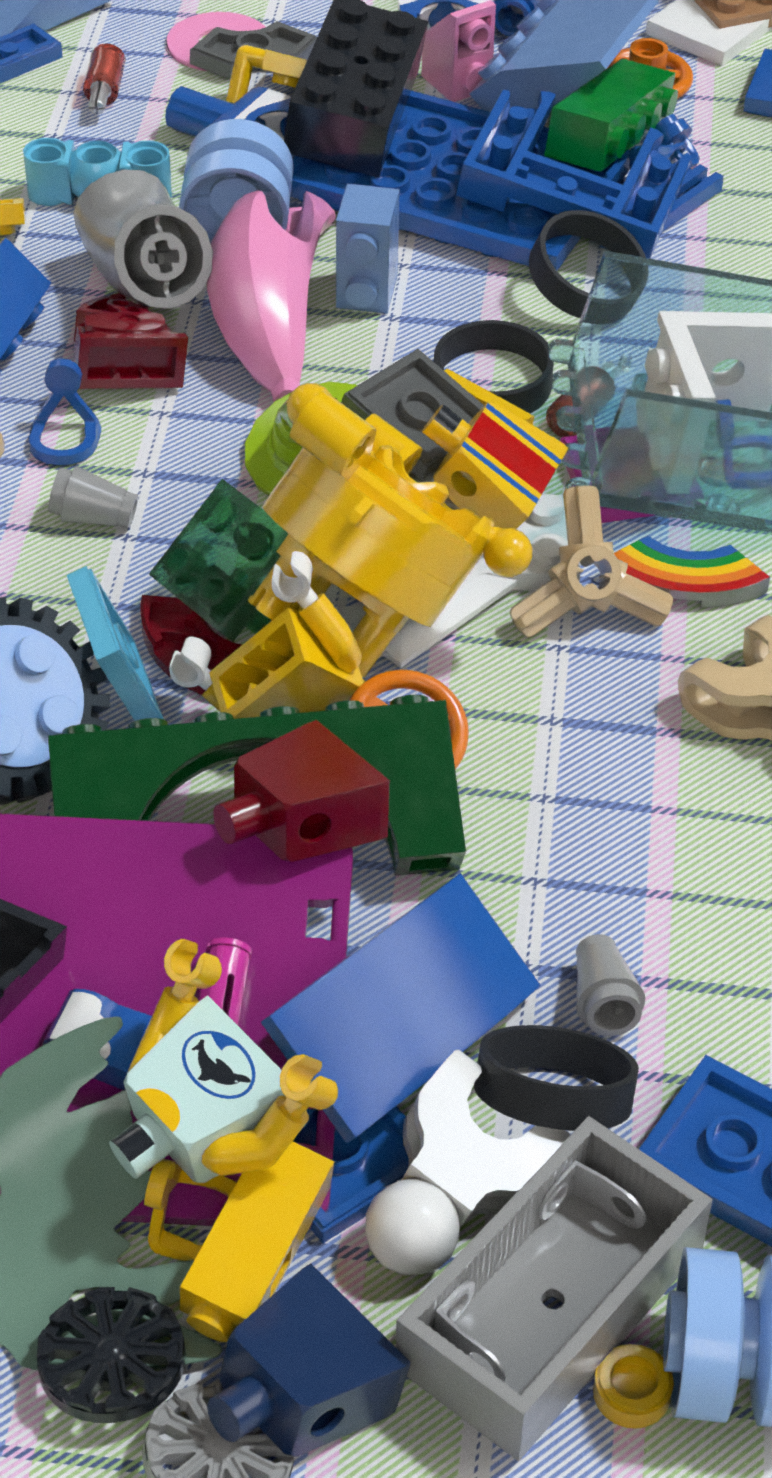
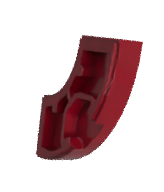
[140,595,243,695]

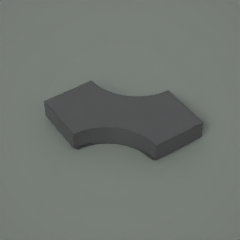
[190,21,317,79]

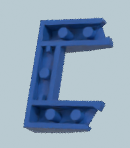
[456,90,692,264]

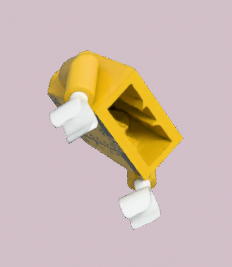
[169,551,365,719]

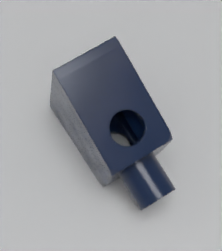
[207,1264,411,1457]

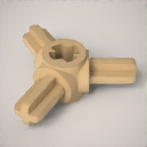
[509,485,673,638]

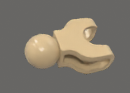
[678,615,772,741]

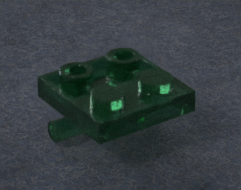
[149,479,288,642]

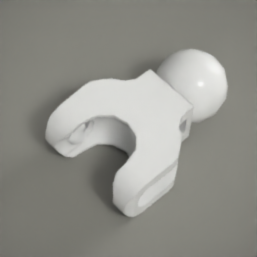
[365,1050,570,1276]

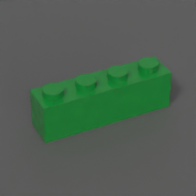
[544,58,678,172]

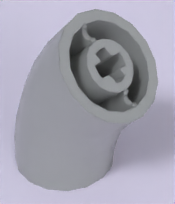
[73,169,213,309]

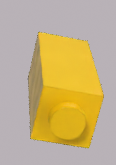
[180,1141,334,1342]

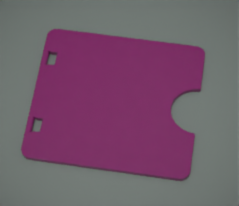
[0,814,353,1230]

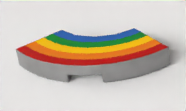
[614,535,770,608]

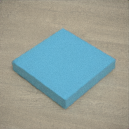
[66,566,164,721]

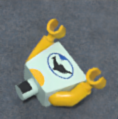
[109,939,338,1183]

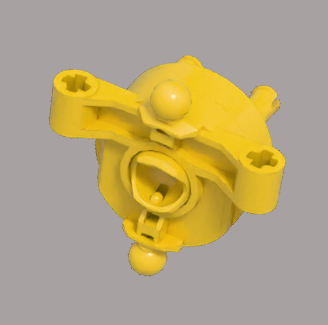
[248,383,532,677]

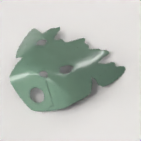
[0,1016,222,1371]

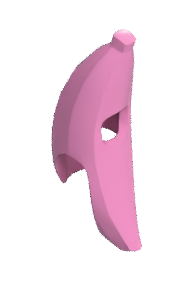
[206,190,336,403]

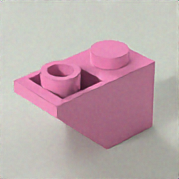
[421,0,496,102]

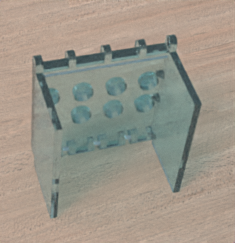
[548,251,772,533]

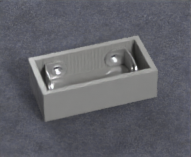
[396,1116,713,1462]

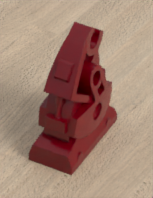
[73,293,189,389]

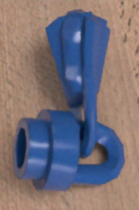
[629,114,700,170]

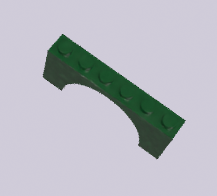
[48,695,466,876]

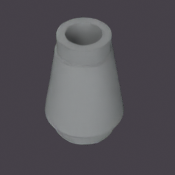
[48,466,138,528]
[576,934,645,1036]

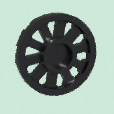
[37,1287,186,1423]

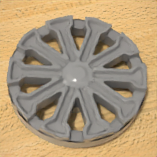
[142,1382,294,1478]

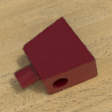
[213,720,390,862]

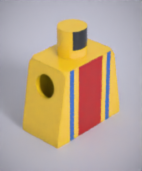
[422,402,568,529]

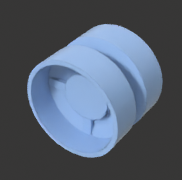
[179,119,293,244]
[663,1247,772,1427]

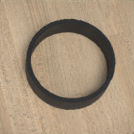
[529,210,648,321]
[434,320,554,414]
[474,1025,639,1131]

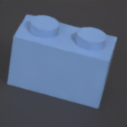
[336,184,400,314]

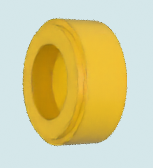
[593,1344,674,1429]

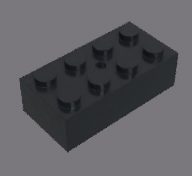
[284,0,429,178]

